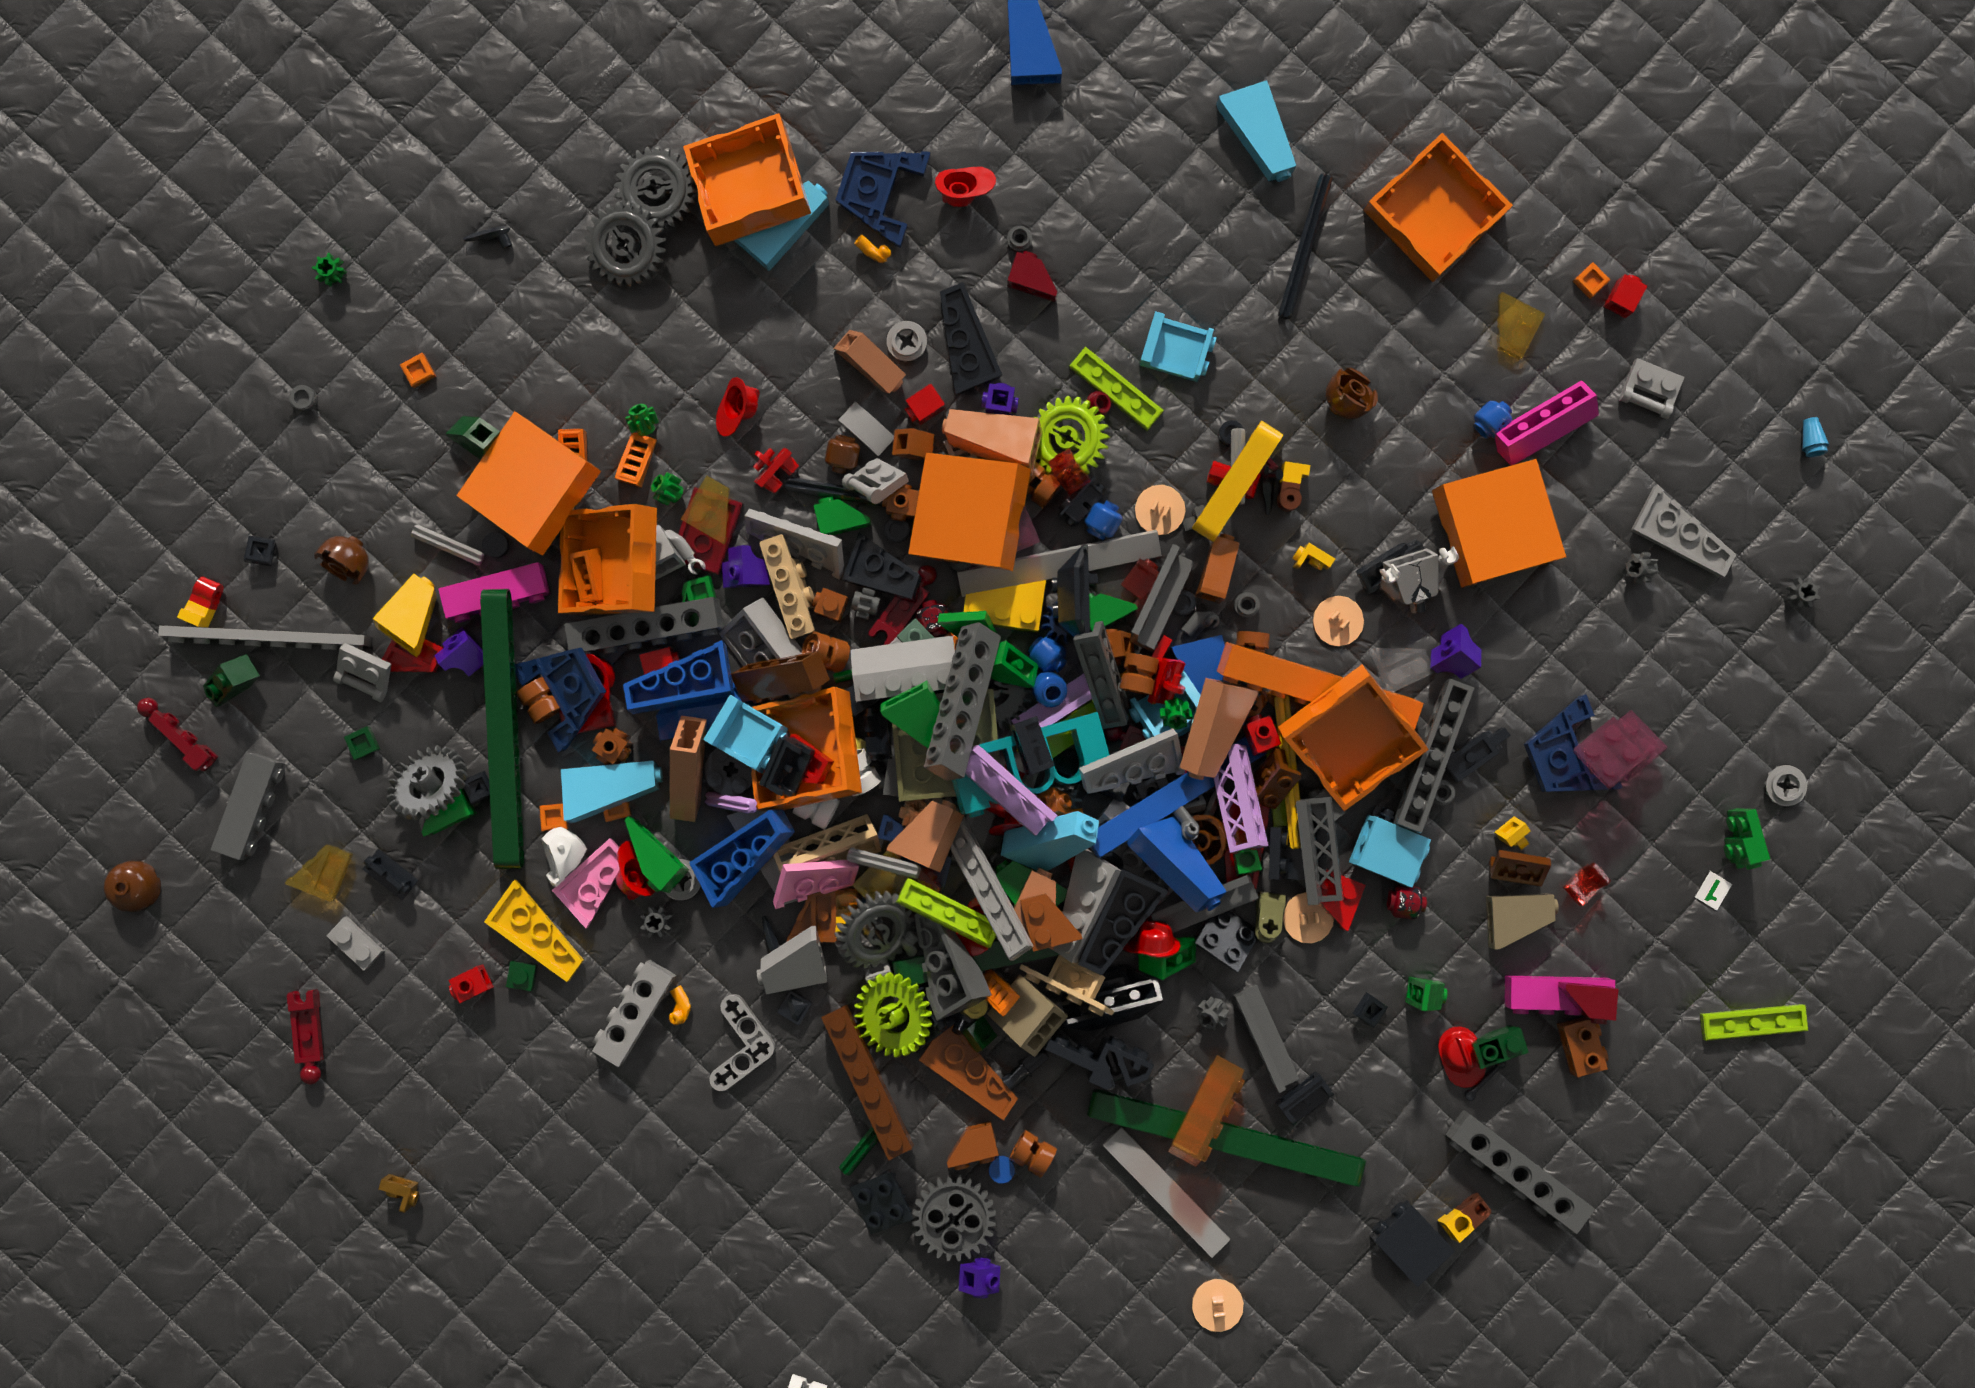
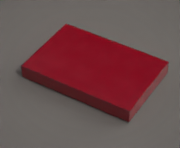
[678,487,743,576]

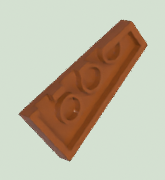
[918,1025,1018,1121]

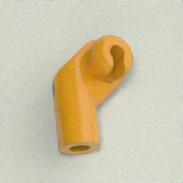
[854,235,891,263]
[669,985,691,1025]

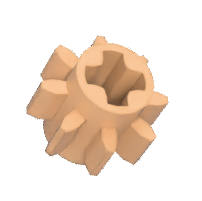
[899,800,927,827]

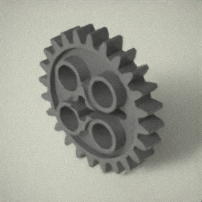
[912,1174,996,1261]

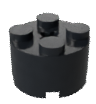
[705,748,753,796]

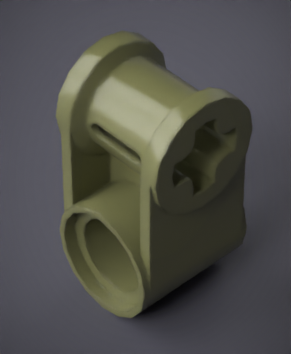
[1255,891,1286,943]

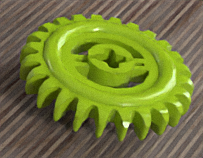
[1033,396,1110,480]
[854,972,932,1058]

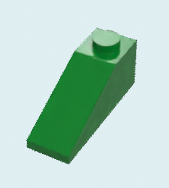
[625,816,689,893]
[1405,977,1447,1011]

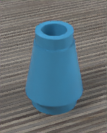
[1802,417,1829,457]

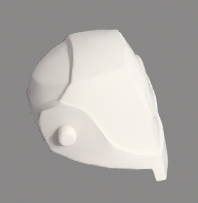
[542,827,587,887]

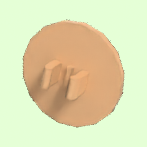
[1135,485,1186,535]
[1313,596,1364,647]
[1283,892,1334,944]
[1192,1279,1244,1332]

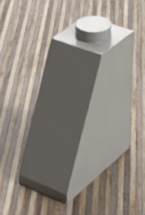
[757,926,827,994]

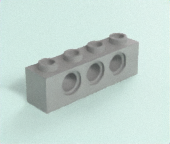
[592,960,676,1067]

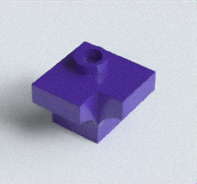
[722,545,770,588]
[1430,624,1481,679]
[434,627,483,676]

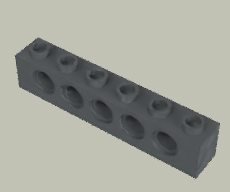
[564,597,724,655]
[924,622,1001,781]
[1392,679,1474,834]
[1445,1110,1595,1234]

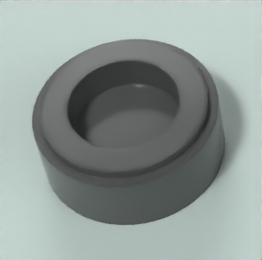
[289,385,317,412]

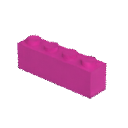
[1495,381,1599,466]
[438,562,551,623]
[1505,975,1615,1015]

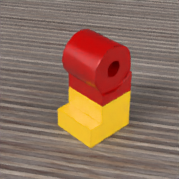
[177,576,224,628]

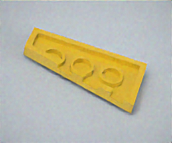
[484,879,584,982]

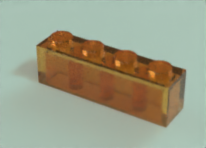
[1168,1055,1245,1167]

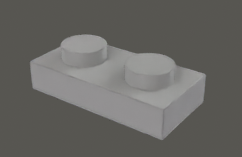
[327,916,384,971]

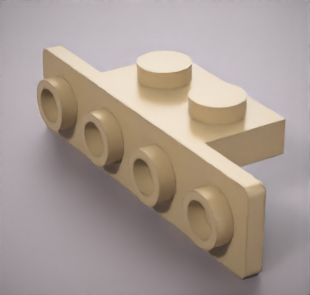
[759,534,815,639]
[1019,955,1114,1016]

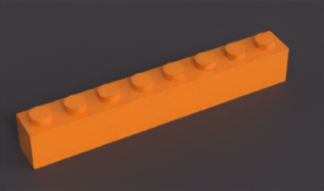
[1217,642,1424,730]

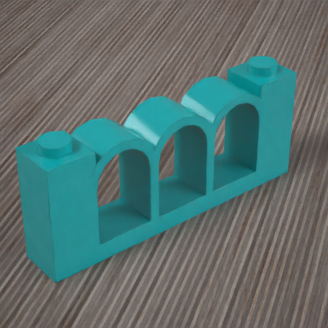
[952,712,1109,818]

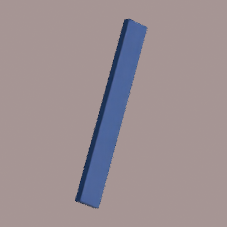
[1091,736,1267,858]

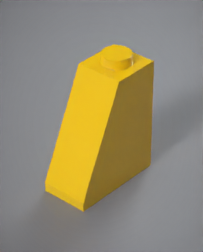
[373,574,437,657]

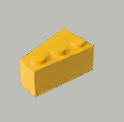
[963,580,1046,633]

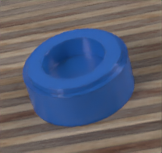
[989,1156,1015,1183]

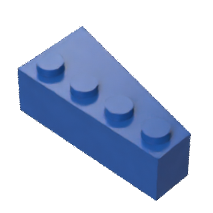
[623,640,735,714]
[689,809,795,908]

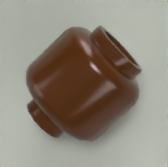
[825,435,860,474]

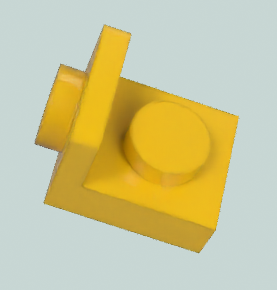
[1292,543,1335,570]

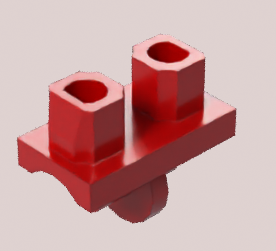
[753,448,799,493]
[1147,657,1186,704]

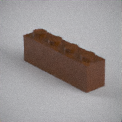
[731,651,830,703]

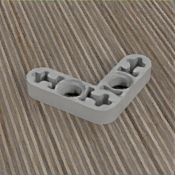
[710,994,775,1091]

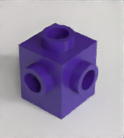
[981,383,1019,415]
[959,1258,1001,1298]

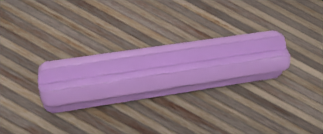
[705,792,757,814]

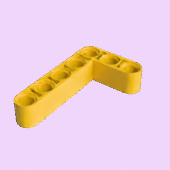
[1191,420,1283,542]

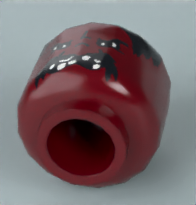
[915,600,949,638]
[1387,885,1427,920]

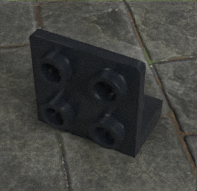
[1269,827,1328,880]

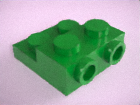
[1724,808,1770,870]

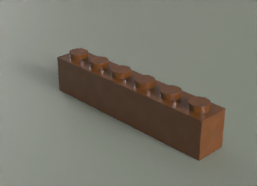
[821,1005,914,1161]

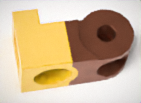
[1277,461,1311,512]
[1437,1193,1492,1243]

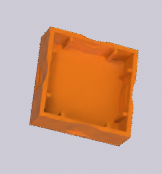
[683,113,811,246]
[1363,133,1513,282]
[456,411,601,556]
[908,452,1031,571]
[1432,459,1566,588]
[558,504,657,616]
[1278,664,1429,811]
[751,687,862,812]

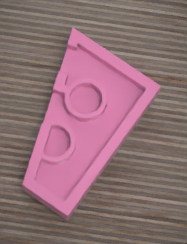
[552,838,619,929]
[773,860,859,909]

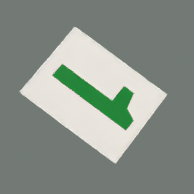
[1695,871,1732,910]

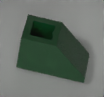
[446,416,500,460]
[203,654,260,707]
[1471,1025,1529,1069]

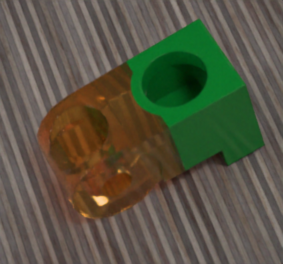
[1232,825,1262,876]

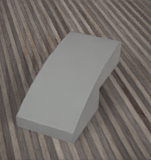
[838,402,894,456]

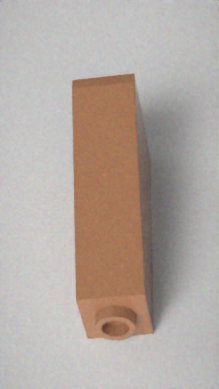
[942,409,1042,476]
[1180,678,1259,780]
[670,715,707,822]

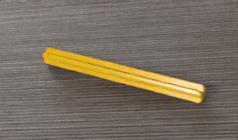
[1274,696,1301,849]

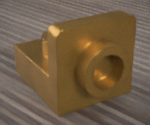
[378,1174,419,1213]

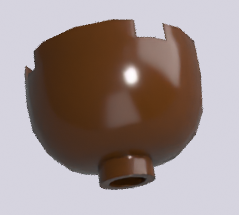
[1325,368,1378,419]
[314,536,369,584]
[1192,814,1228,865]
[104,861,161,912]

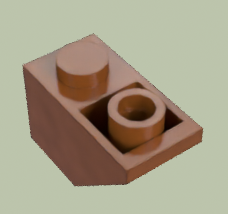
[947,1121,999,1170]

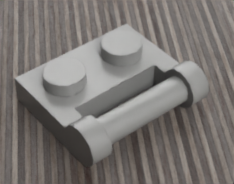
[1619,358,1684,420]
[842,458,909,504]
[333,643,391,702]

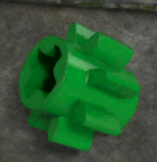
[312,253,347,287]
[625,404,659,436]
[651,472,683,506]
[1160,697,1193,730]

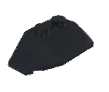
[1052,544,1090,639]
[1056,964,1164,1031]

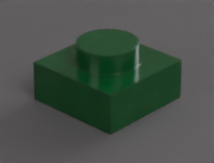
[344,726,381,760]
[506,961,538,991]
[962,1016,997,1053]

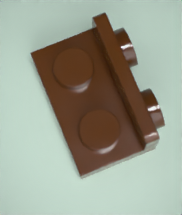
[1253,747,1301,809]
[1489,850,1551,887]

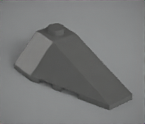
[915,913,992,1021]

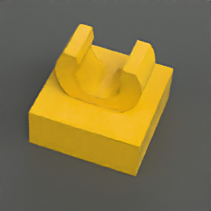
[1494,817,1531,850]

